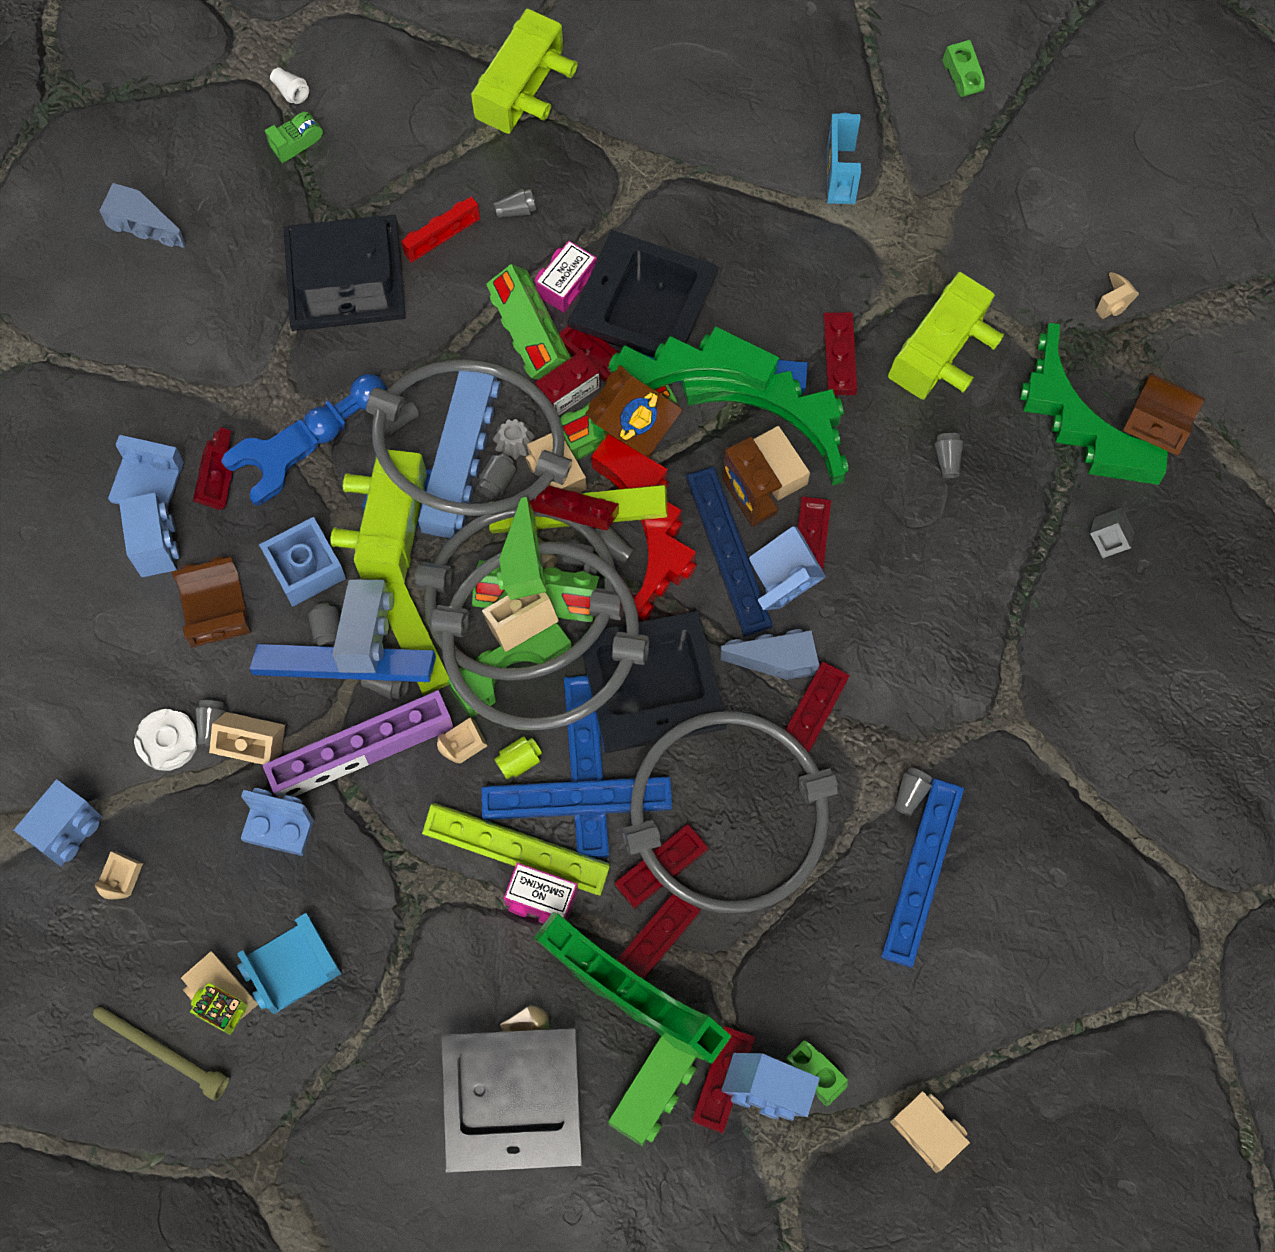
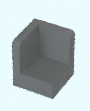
[1090,507,1134,558]

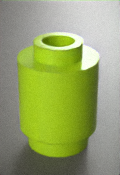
[494,736,542,780]

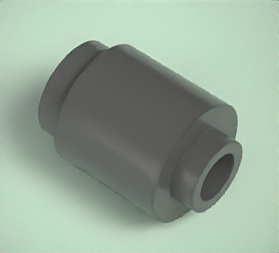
[476,454,517,500]
[308,603,340,647]

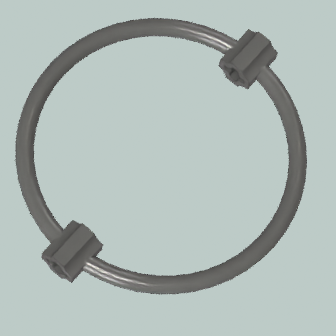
[366,359,572,516]
[415,508,625,681]
[431,542,650,731]
[621,711,838,914]

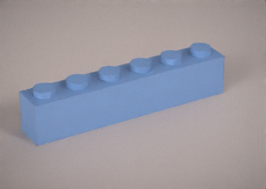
[418,371,501,538]

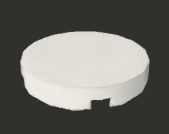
[134,709,198,771]

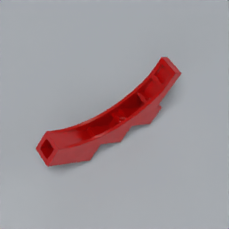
[591,434,697,622]

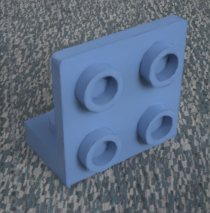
[108,435,184,508]
[749,527,826,610]
[241,788,314,856]

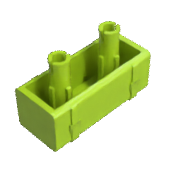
[471,9,578,134]
[888,272,1005,400]
[331,449,427,584]

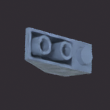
[100,183,186,248]
[720,629,819,680]

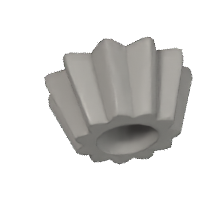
[493,419,535,460]

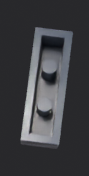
[332,580,394,673]

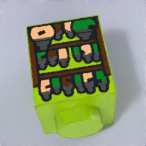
[190,983,248,1036]

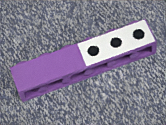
[262,690,454,799]

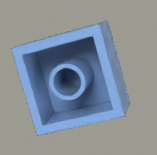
[119,492,180,577]
[259,517,346,607]
[14,779,102,867]
[721,1053,820,1121]

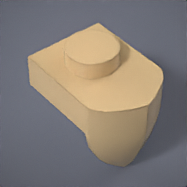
[1096,272,1139,319]
[437,718,488,763]
[95,851,143,900]
[500,1005,549,1031]

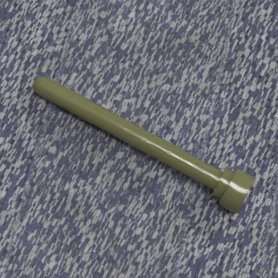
[93,1007,230,1101]

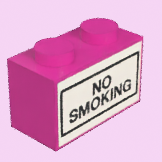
[535,241,597,313]
[504,863,578,924]

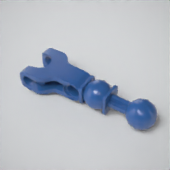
[221,374,387,506]

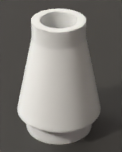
[270,68,309,104]

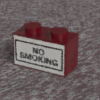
[535,351,600,415]

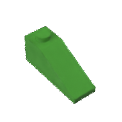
[496,497,547,600]

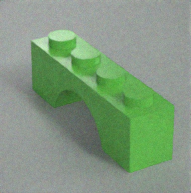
[448,622,571,718]

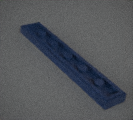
[686,467,773,637]

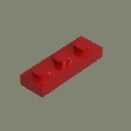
[401,196,480,263]

